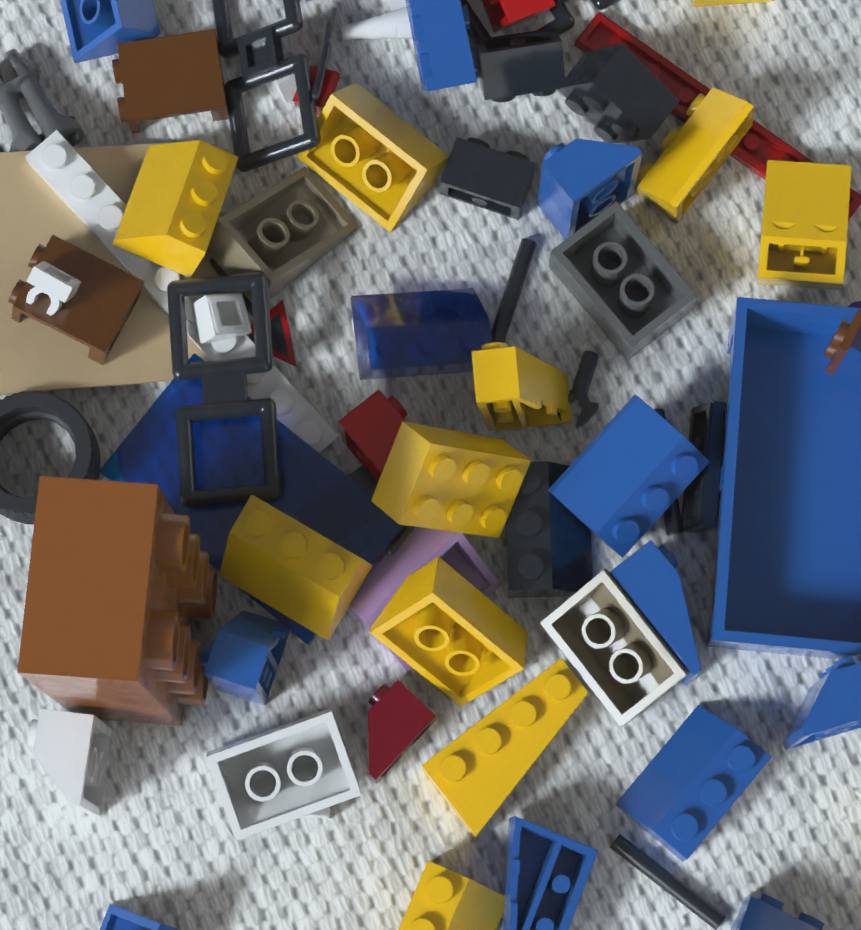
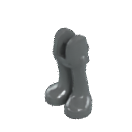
[0,49,84,152]

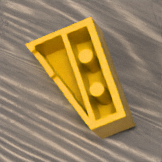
[471,342,573,431]

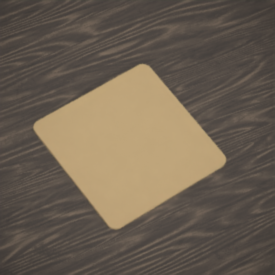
[0,141,228,395]

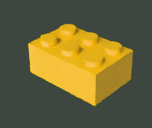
[371,421,531,538]

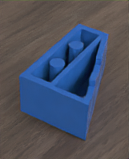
[405,0,478,92]
[200,610,292,705]
[503,816,598,930]

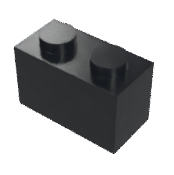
[475,28,565,102]
[440,137,535,220]

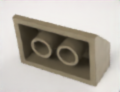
[540,569,689,727]

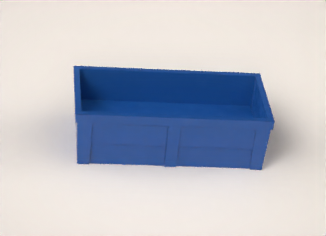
[706,297,861,661]

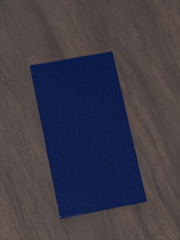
[100,353,405,645]

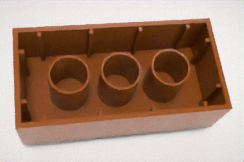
[17,476,218,726]

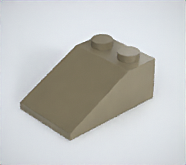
[207,167,358,302]

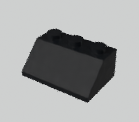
[505,461,593,598]

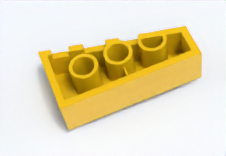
[422,658,588,839]

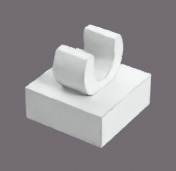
[26,261,81,316]

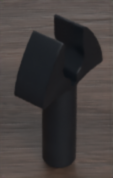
[557,350,599,429]

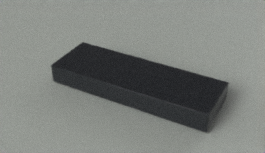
[681,400,726,533]

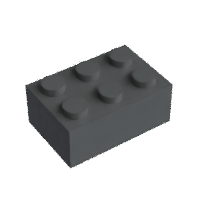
[549,201,697,361]

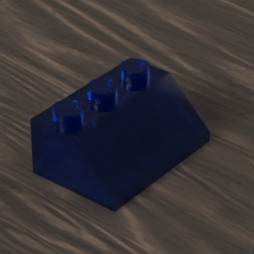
[350,288,493,380]

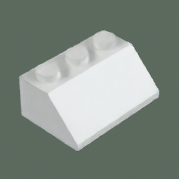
[206,707,361,841]
[28,709,112,816]

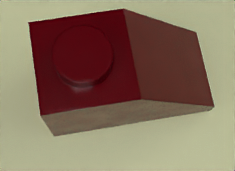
[368,680,436,784]

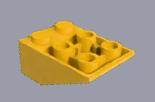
[757,160,852,290]

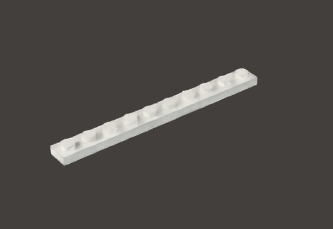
[25,130,339,466]

